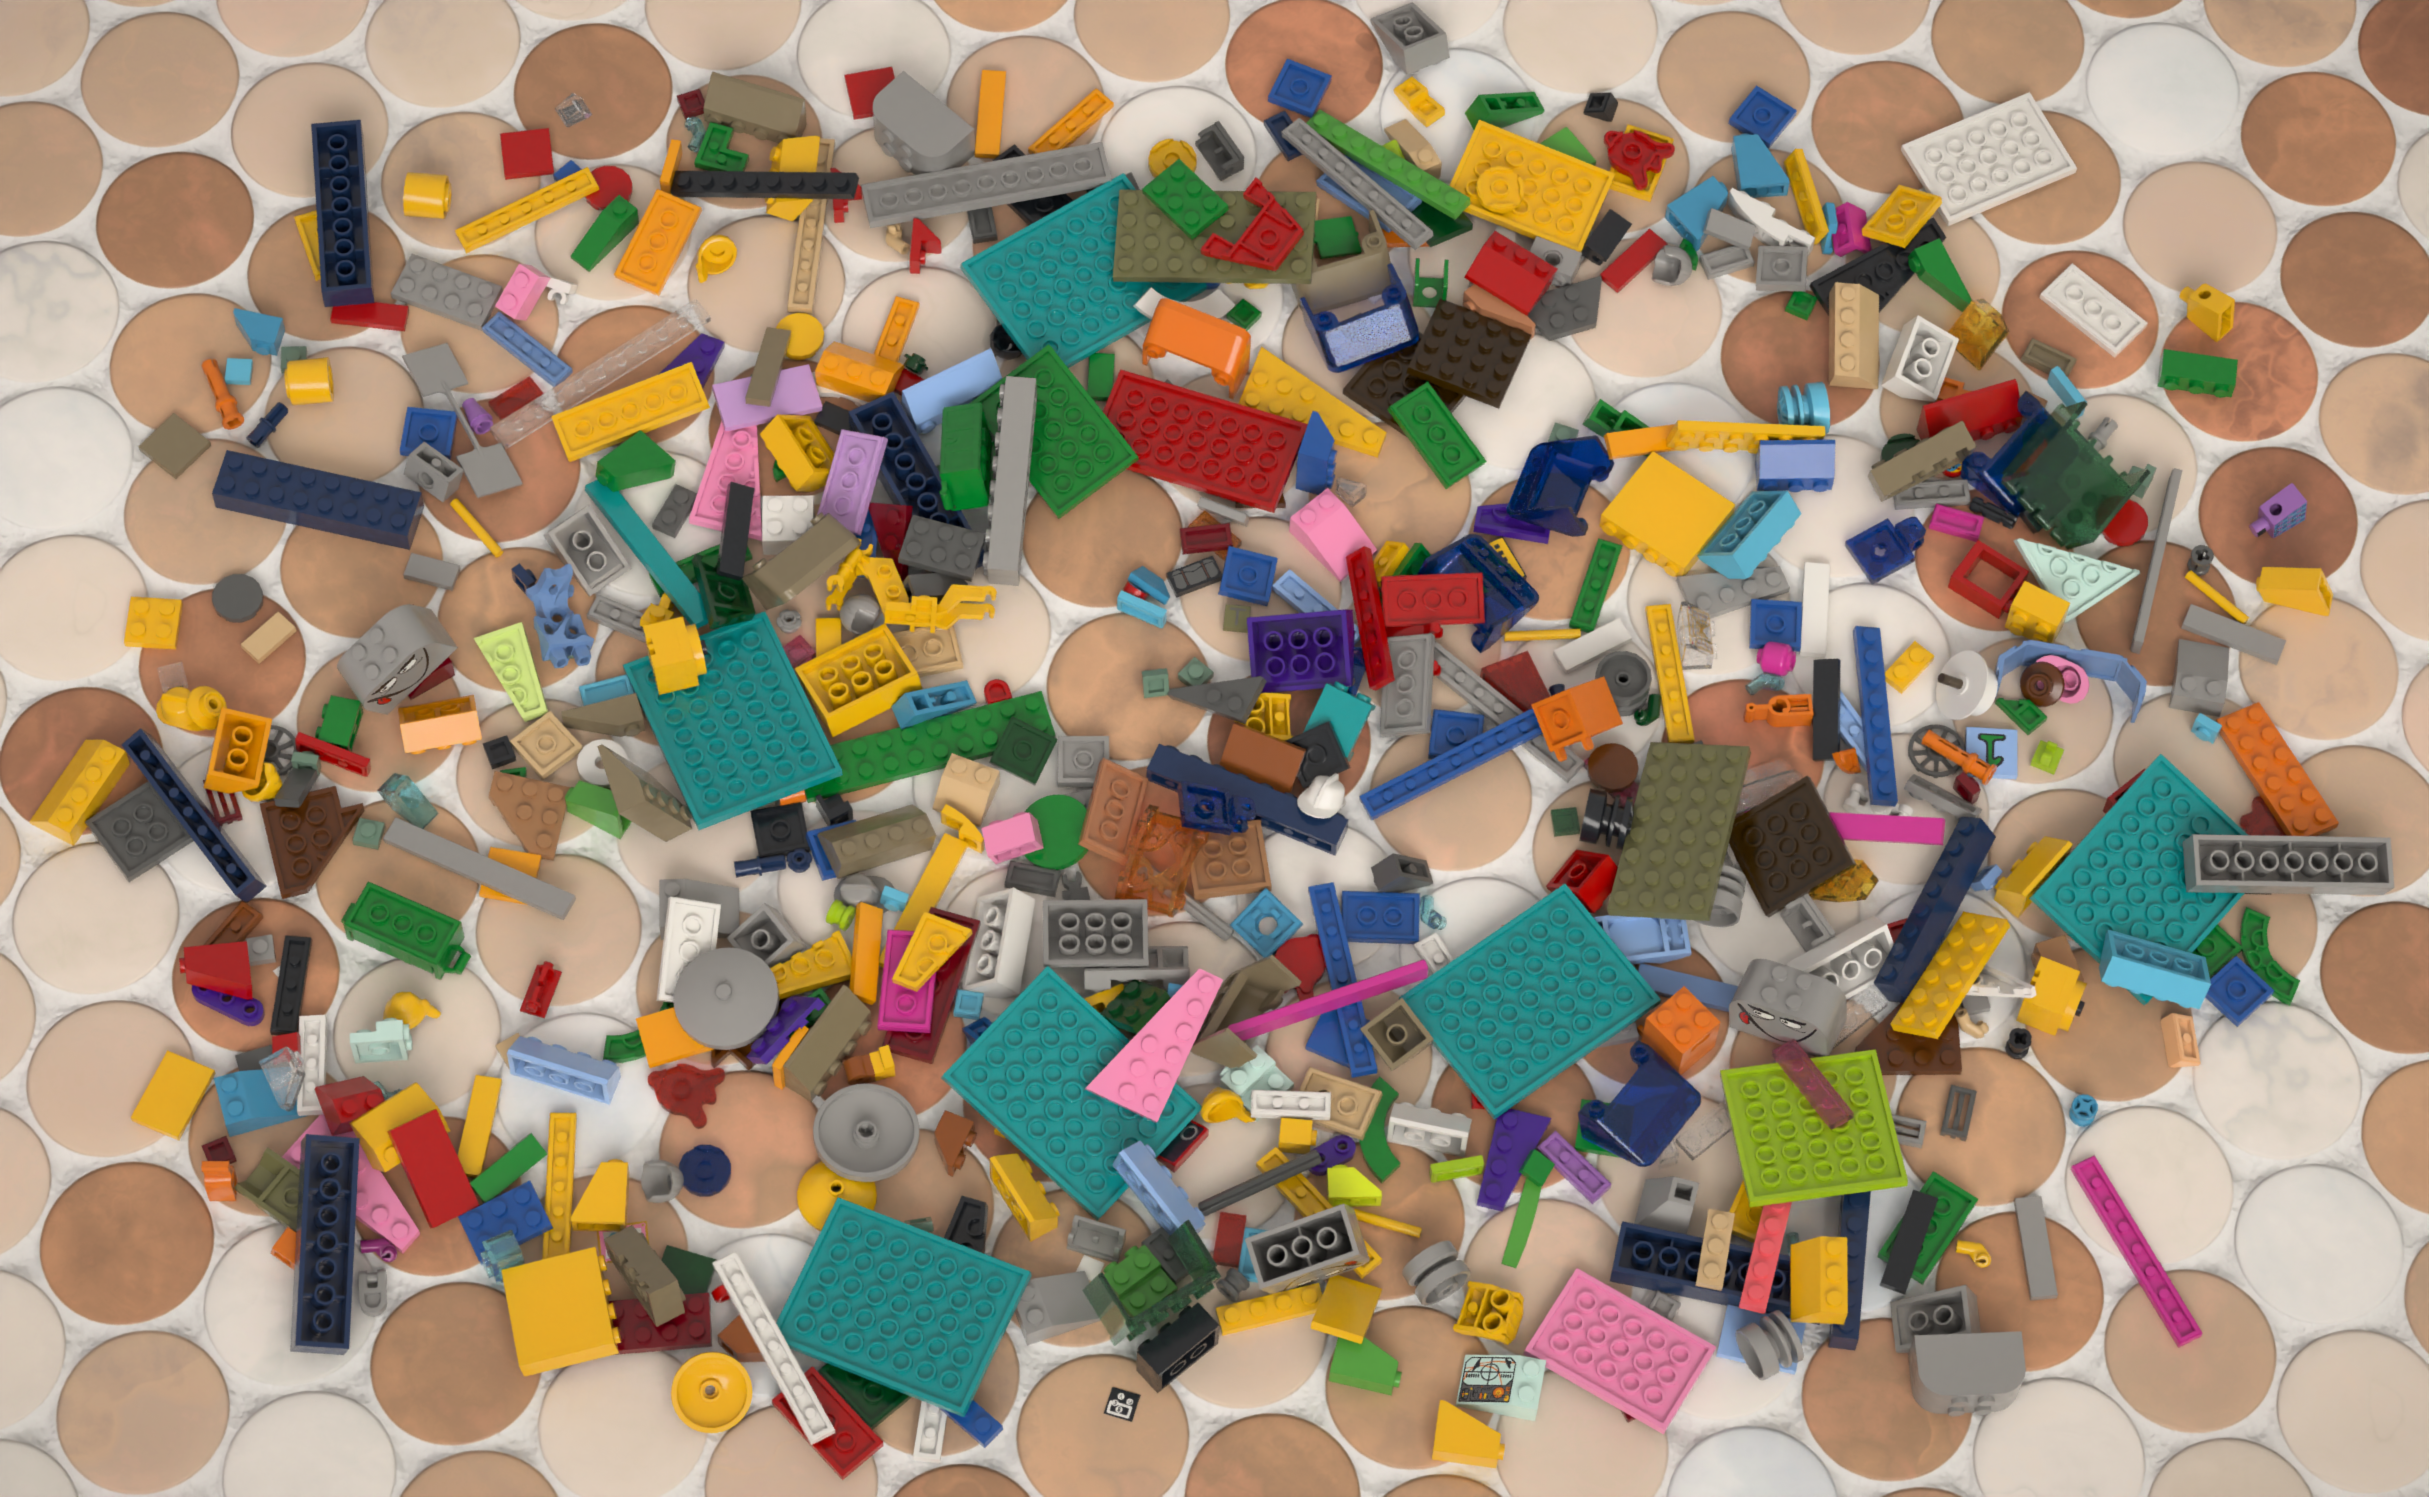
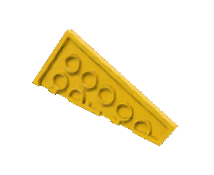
[1238,346,1386,458]

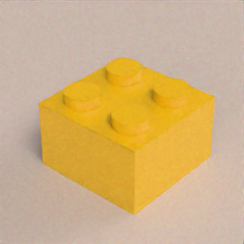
[2005,581,2070,643]

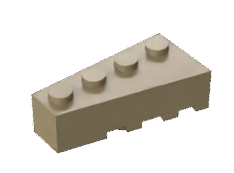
[1868,421,1977,502]
[604,1225,686,1327]

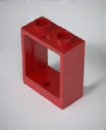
[1948,540,2029,619]

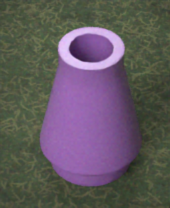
[462,398,493,435]

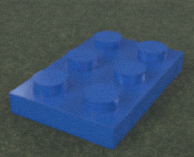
[458,1181,553,1265]

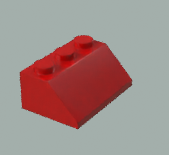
[1464,231,1558,316]

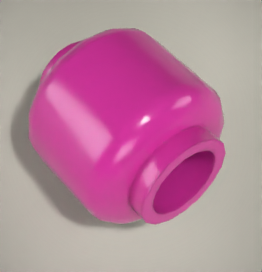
[1757,641,1796,676]

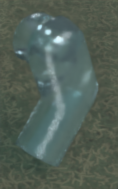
[684,116,706,152]
[1745,672,1785,696]
[1420,895,1447,930]

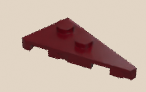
[869,502,913,583]

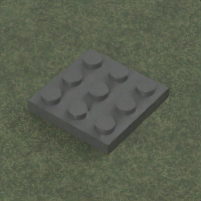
[85,781,194,882]

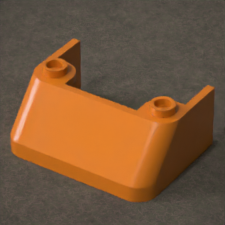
[1142,298,1251,400]

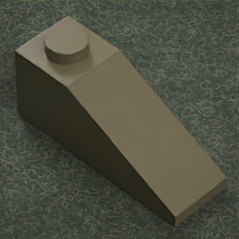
[561,693,645,737]

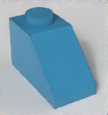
[233,308,285,356]

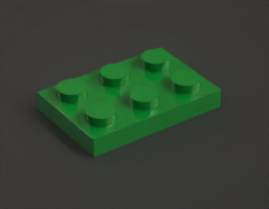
[1142,159,1229,240]

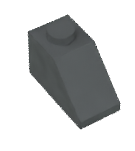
[1371,853,1433,893]

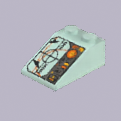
[1456,1355,1546,1421]

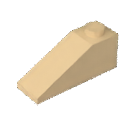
[1384,119,1442,179]

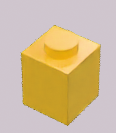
[1278,1118,1317,1154]

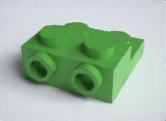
[1102,1245,1178,1322]

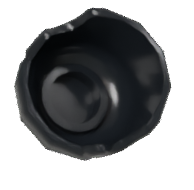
[990,325,1022,360]

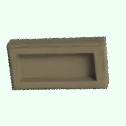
[2021,338,2077,377]

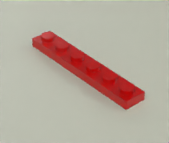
[1346,546,1395,691]

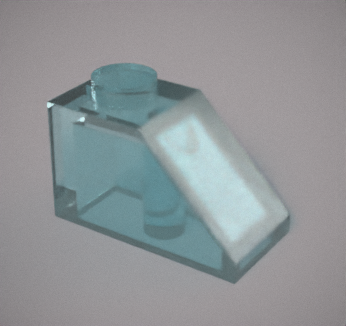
[377,773,439,829]

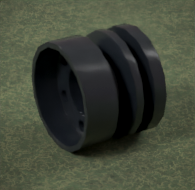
[1579,788,1634,850]

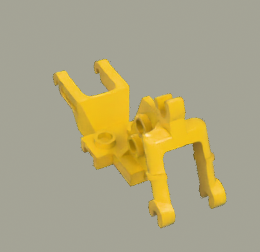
[825,538,997,633]

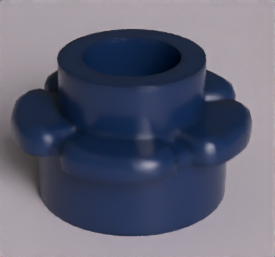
[787,848,812,873]

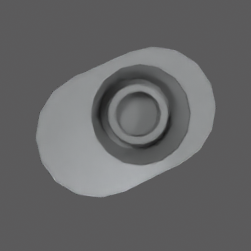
[834,873,895,914]

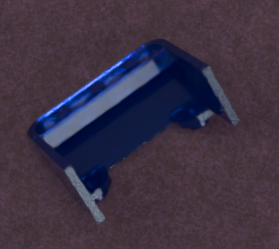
[1300,263,1419,373]

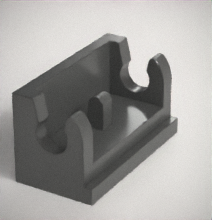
[1195,121,1244,181]

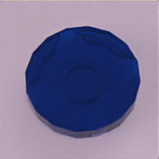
[679,1145,731,1197]

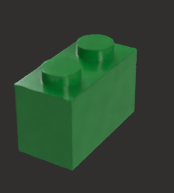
[315,695,363,752]

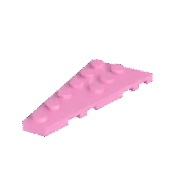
[689,421,762,541]
[1085,968,1223,1123]
[282,1114,420,1254]

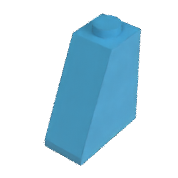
[1731,133,1790,198]
[1665,176,1728,251]

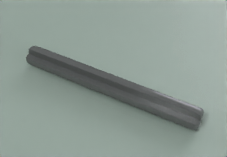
[1198,1150,1322,1216]

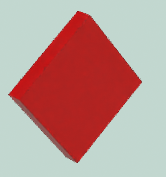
[844,67,895,120]
[500,128,554,180]

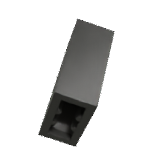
[903,573,968,604]

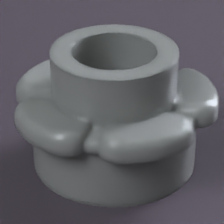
[776,609,802,634]

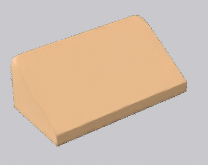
[2161,1013,2201,1068]

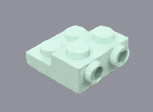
[350,1018,413,1063]
[1220,1045,1294,1121]

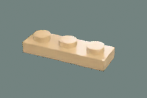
[1695,1209,1735,1291]

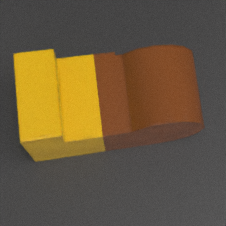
[843,1045,895,1085]

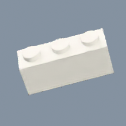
[1881,315,1959,402]
[1387,1102,1472,1157]

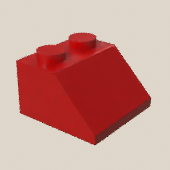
[1546,849,1618,913]
[314,1076,385,1136]

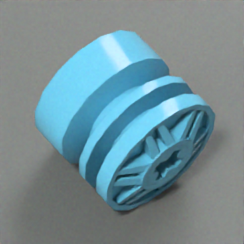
[1777,382,1830,434]

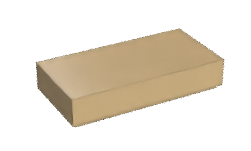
[241,612,296,664]

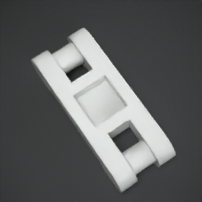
[1842,783,1914,816]

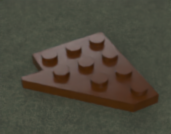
[260,786,365,899]
[1855,1003,1962,1075]

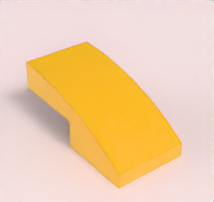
[1394,76,1445,127]
[941,804,984,854]

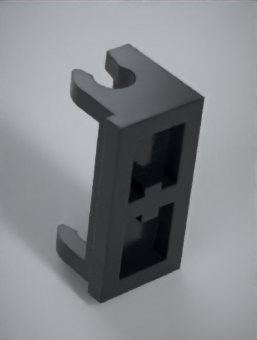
[1581,209,1632,266]

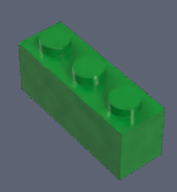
[2157,349,2238,398]

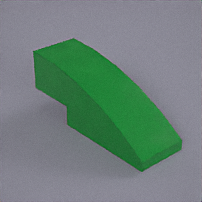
[1582,399,1650,457]

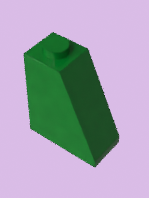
[595,430,676,492]

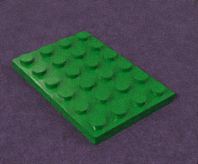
[969,344,1139,519]

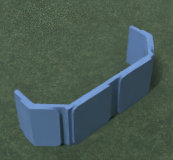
[1994,640,2147,723]

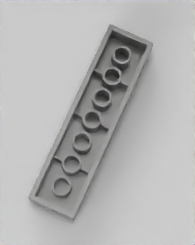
[983,376,1037,586]
[2183,834,2395,895]

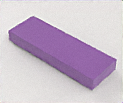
[1537,1130,1612,1204]

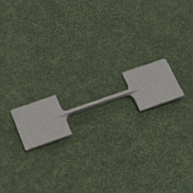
[402,343,523,498]

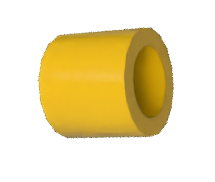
[403,172,452,219]
[284,357,334,406]

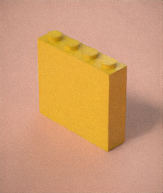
[1599,451,1735,577]
[501,1247,621,1377]

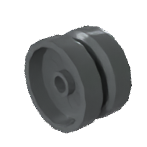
[1595,651,1652,717]

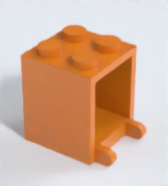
[1531,676,1623,762]
[1637,986,1721,1079]

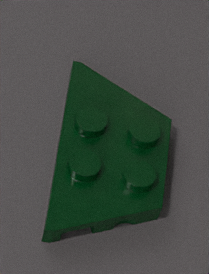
[692,553,756,629]

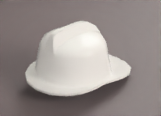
[1297,773,1346,819]

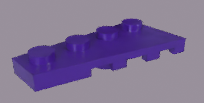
[1477,1109,1551,1212]

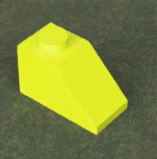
[1326,1165,1382,1207]

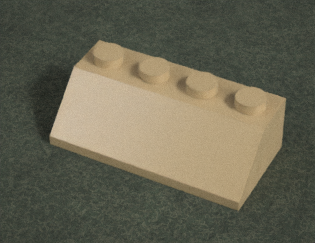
[1829,282,1879,389]

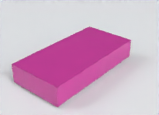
[1929,504,1984,542]

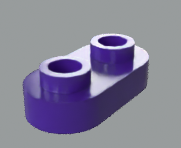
[1308,1135,1356,1176]

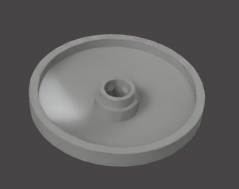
[674,948,779,1050]
[813,1084,919,1182]

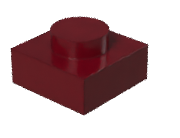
[1953,772,1981,804]

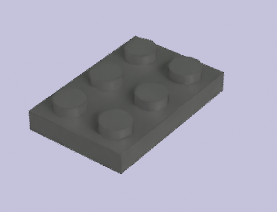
[898,515,986,582]

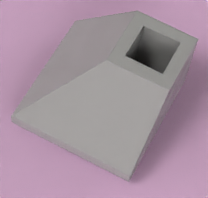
[1634,1176,1699,1235]

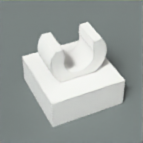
[546,277,578,305]

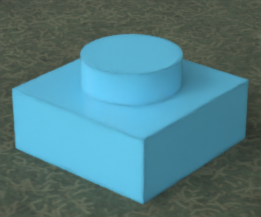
[2191,713,2222,744]
[880,885,909,912]

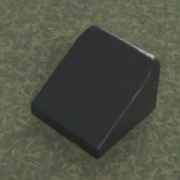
[1583,92,1618,122]

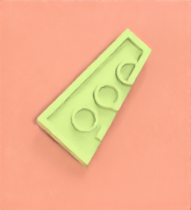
[474,622,549,722]

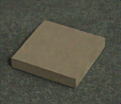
[139,413,211,479]

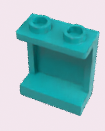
[1303,681,1376,761]

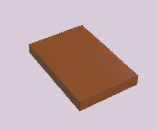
[1219,722,1306,793]

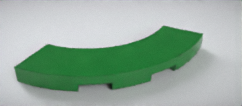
[2240,907,2300,1006]
[603,1002,674,1063]
[1358,1077,1401,1183]

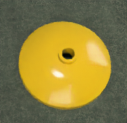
[797,1161,877,1231]
[671,1352,752,1433]

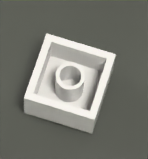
[762,495,814,555]

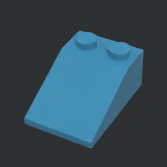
[214,1067,306,1137]

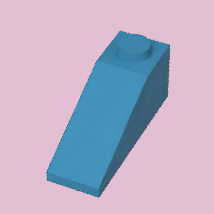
[892,680,977,729]

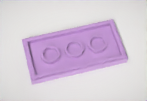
[712,364,823,432]
[817,429,888,536]

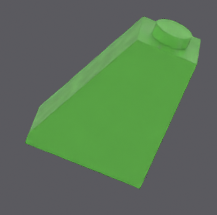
[565,780,632,839]
[1329,1337,1402,1396]

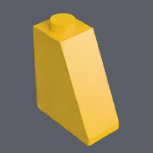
[2256,567,2333,616]
[571,1159,630,1232]
[1432,1400,1505,1468]

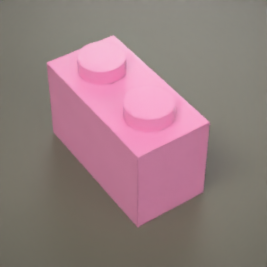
[495,264,551,321]
[981,812,1044,864]

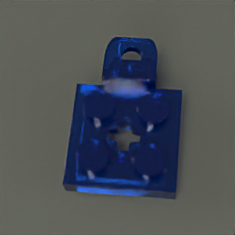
[1845,517,1926,584]
[1177,780,1256,836]

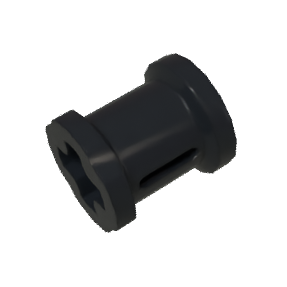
[2005,1028,2032,1059]

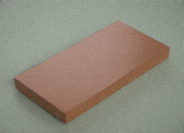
[1078,758,1148,865]

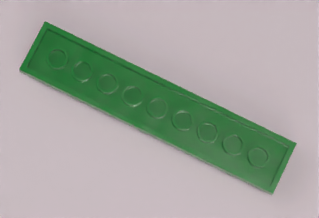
[804,691,1056,803]

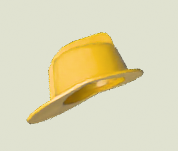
[156,687,211,732]

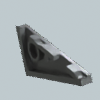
[1167,676,1267,724]

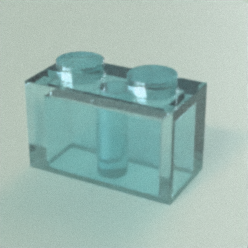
[480,1229,525,1285]

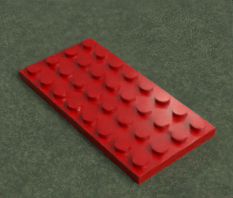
[1103,369,1308,513]

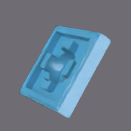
[1230,888,1303,958]

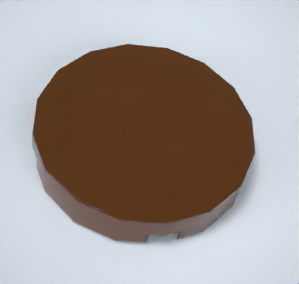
[1587,743,1639,793]

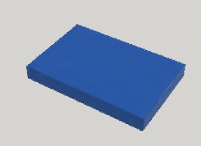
[1341,891,1420,944]

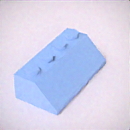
[901,348,1002,434]
[507,1036,621,1105]
[1112,1141,1206,1247]

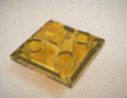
[1948,299,2009,370]
[1809,859,1879,902]

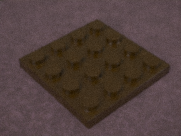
[1406,298,1532,409]
[1343,321,1466,438]
[1728,776,1856,917]

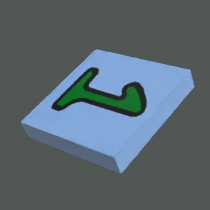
[1965,727,2017,780]

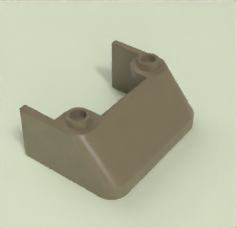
[1291,210,1394,315]
[742,512,861,610]
[1190,955,1302,1068]

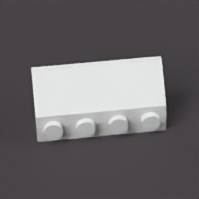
[961,887,1035,999]
[1785,916,1894,999]

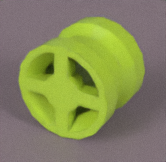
[826,899,856,931]

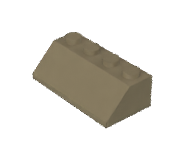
[703,71,807,144]
[817,804,936,879]
[783,985,872,1102]

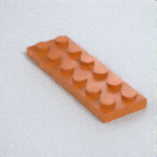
[2216,702,2339,836]

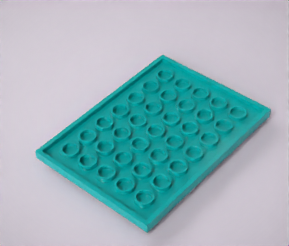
[960,173,1207,368]
[623,611,843,831]
[2029,754,2248,1005]
[1399,884,1661,1119]
[941,966,1201,1221]
[776,1197,1032,1417]

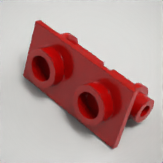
[520,961,562,1019]

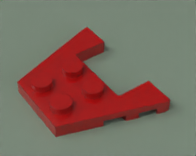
[1200,177,1304,271]

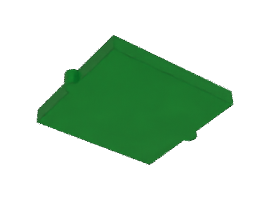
[1314,216,1362,259]

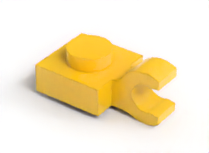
[639,592,674,627]

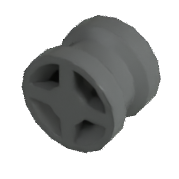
[1216,1268,1250,1302]

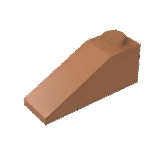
[1463,284,1536,339]

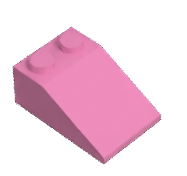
[1289,488,1377,582]

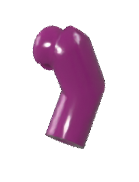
[360,1238,397,1262]

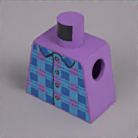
[2249,483,2307,538]

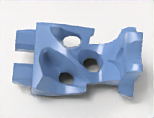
[525,564,594,668]

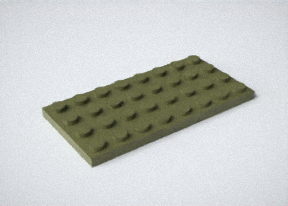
[1113,190,1317,284]
[1607,742,1751,921]

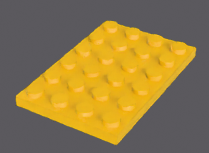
[1449,120,1615,252]

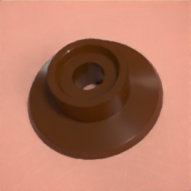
[2020,662,2065,707]

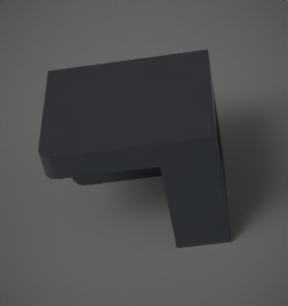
[815,794,853,826]

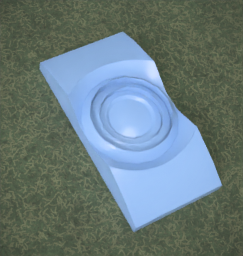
[1593,915,1692,965]

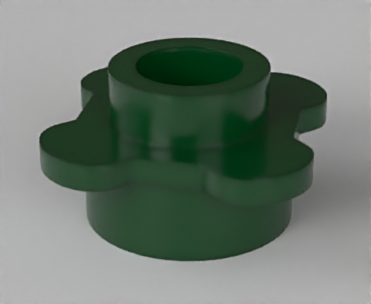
[904,353,929,375]

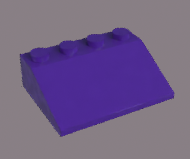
[1247,609,1355,693]

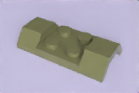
[234,1148,300,1232]

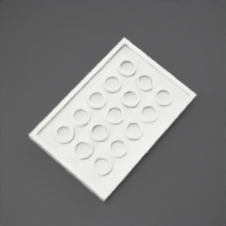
[1901,92,2077,227]

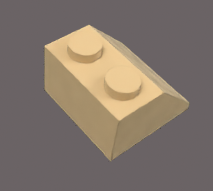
[933,753,1000,827]

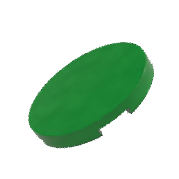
[1024,795,1089,870]

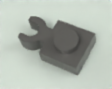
[1062,871,1090,900]

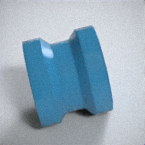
[2069,1094,2098,1127]

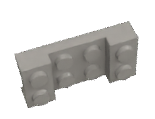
[1084,946,1190,992]

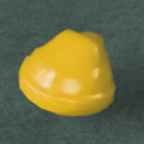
[695,235,737,283]
[242,762,283,802]
[383,992,441,1029]
[1200,1087,1256,1123]

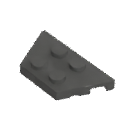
[1528,276,1602,341]

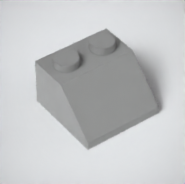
[727,903,806,968]

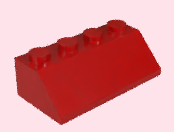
[1916,379,2023,441]

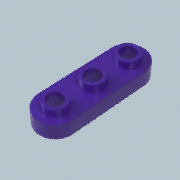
[192,985,265,1026]

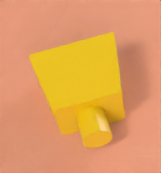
[2179,283,2235,342]

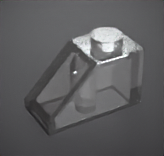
[259,1046,306,1112]

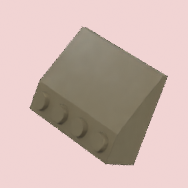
[597,744,692,842]

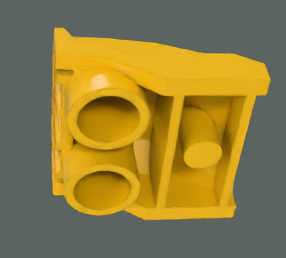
[1234,693,1293,741]
[1453,1281,1524,1345]

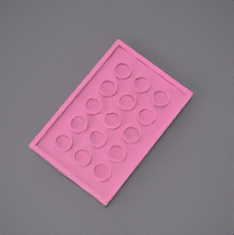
[1523,1268,1716,1434]

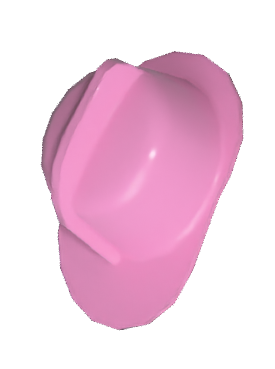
[2036,655,2089,704]

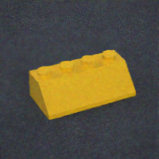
[29,740,130,846]

